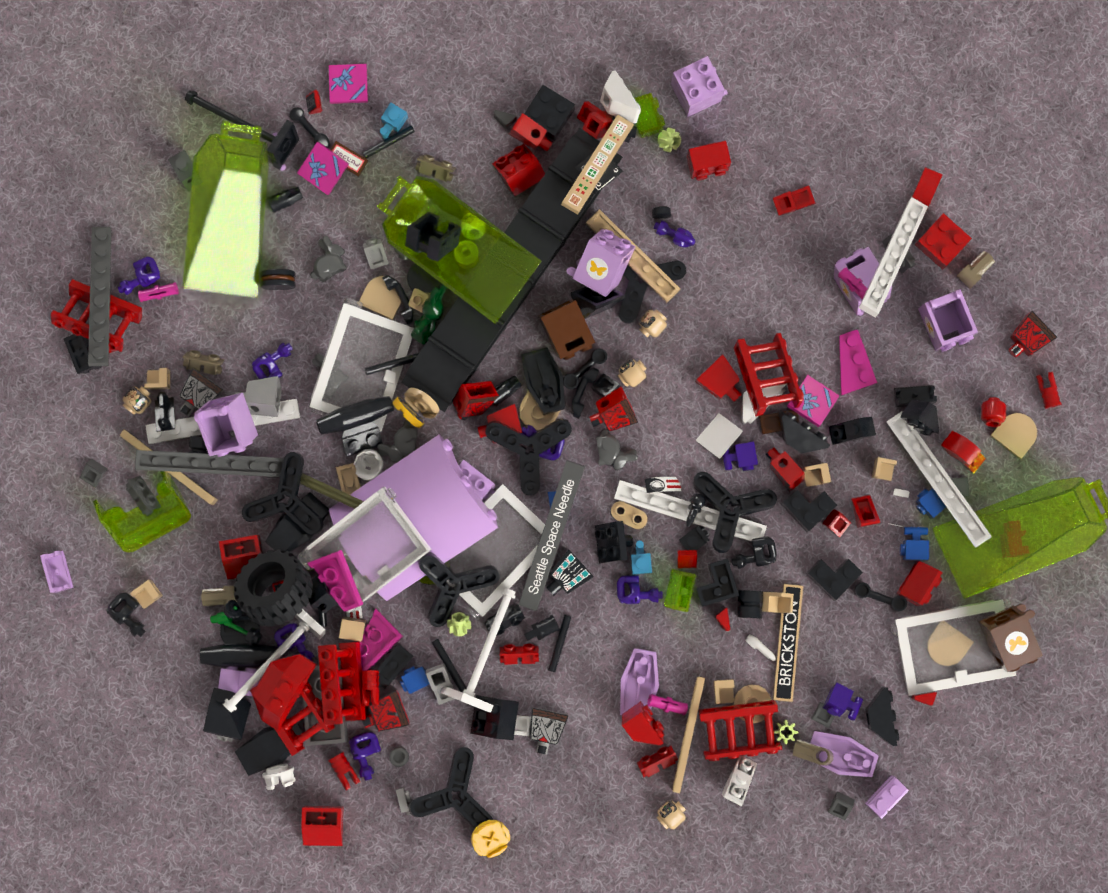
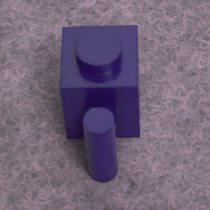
[722,442,758,471]
[823,682,863,721]

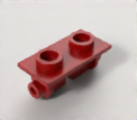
[500,643,539,665]
[637,746,678,777]

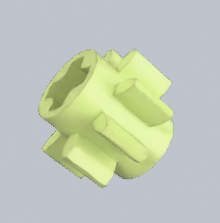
[658,128,681,152]
[447,612,471,636]
[774,720,798,744]

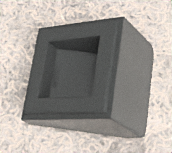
[493,110,517,129]
[80,459,108,488]
[828,791,855,820]

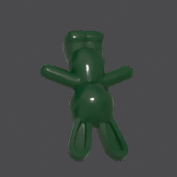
[411,281,450,344]

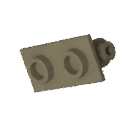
[415,154,456,182]
[183,350,225,375]

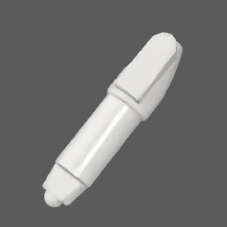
[745,634,776,661]

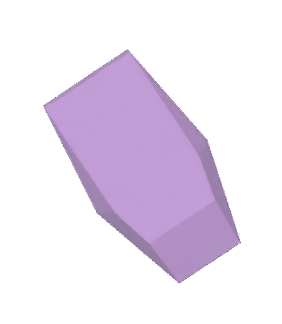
[620,648,659,715]
[811,731,879,777]

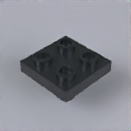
[595,521,633,563]

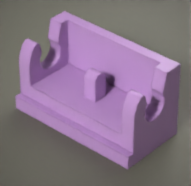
[40,551,74,593]

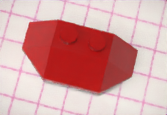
[252,654,317,731]

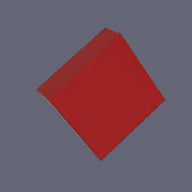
[677,550,697,568]

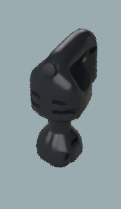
[732,537,777,569]
[106,593,146,637]

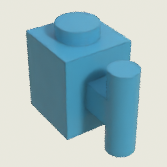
[380,103,408,140]
[630,541,652,575]

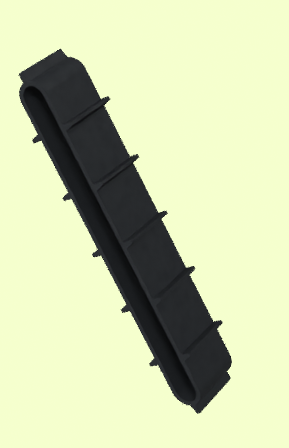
[401,128,623,413]

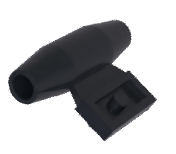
[316,396,394,457]
[200,616,280,667]

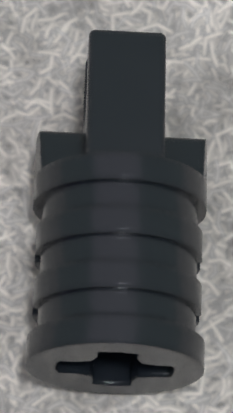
[267,187,303,213]
[493,376,522,407]
[524,614,560,641]

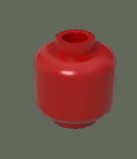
[981,397,1006,427]

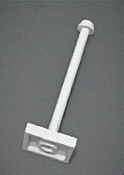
[440,588,515,713]
[223,609,325,712]

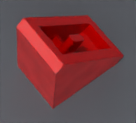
[851,495,880,528]

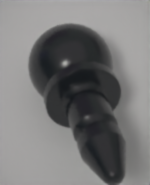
[686,494,705,527]

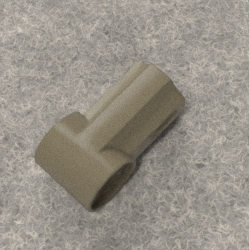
[957,251,995,289]
[201,586,237,606]
[793,739,834,766]

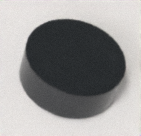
[652,206,671,219]

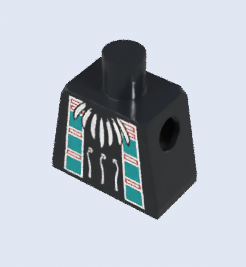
[546,550,594,596]

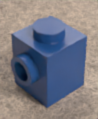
[915,488,946,519]
[400,666,430,694]

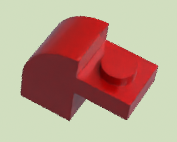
[577,101,613,139]
[941,431,986,473]

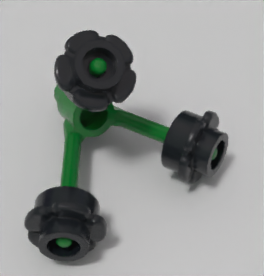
[210,600,262,646]

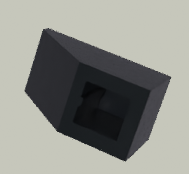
[828,417,876,445]

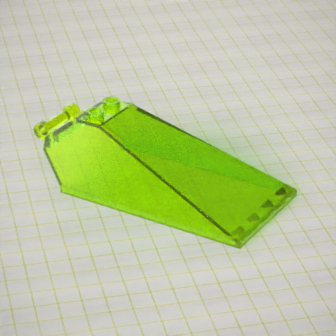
[182,120,269,298]
[377,176,542,324]
[932,477,1108,599]

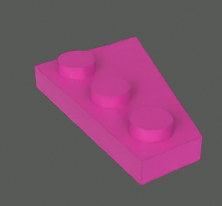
[839,329,877,396]
[307,550,363,612]
[360,609,403,671]

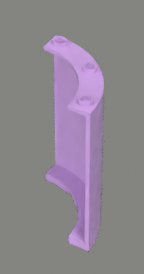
[329,434,498,601]

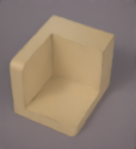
[144,368,170,389]
[872,457,897,481]
[803,463,831,487]
[130,580,163,609]
[762,592,794,613]
[339,616,366,642]
[713,679,734,704]

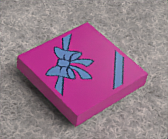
[329,64,368,104]
[297,142,350,195]
[787,375,839,427]

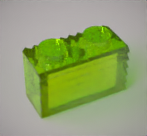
[634,93,665,138]
[664,569,697,612]

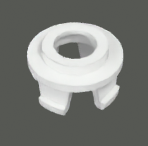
[262,764,295,790]

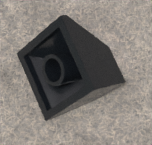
[203,687,251,740]

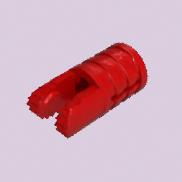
[1036,371,1062,409]
[362,670,379,707]
[328,752,360,791]

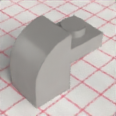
[426,663,454,705]

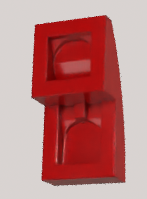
[912,167,943,211]
[773,185,816,216]

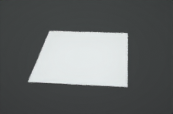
[696,413,743,459]

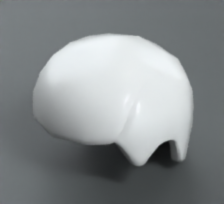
[354,449,383,481]

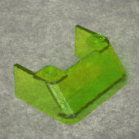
[93,471,191,553]

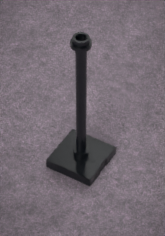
[185,90,299,170]

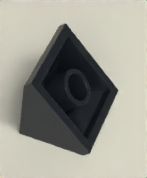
[571,286,625,319]

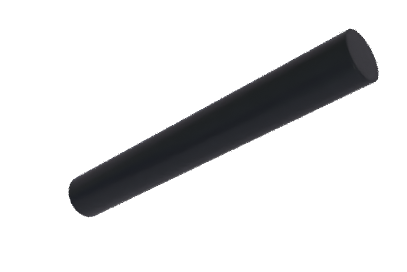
[362,125,415,159]
[365,353,419,375]
[548,615,572,672]
[431,639,467,692]

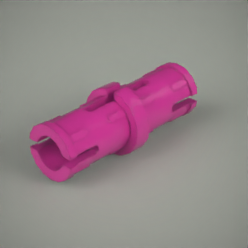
[838,267,868,299]
[138,282,179,302]
[647,694,688,716]

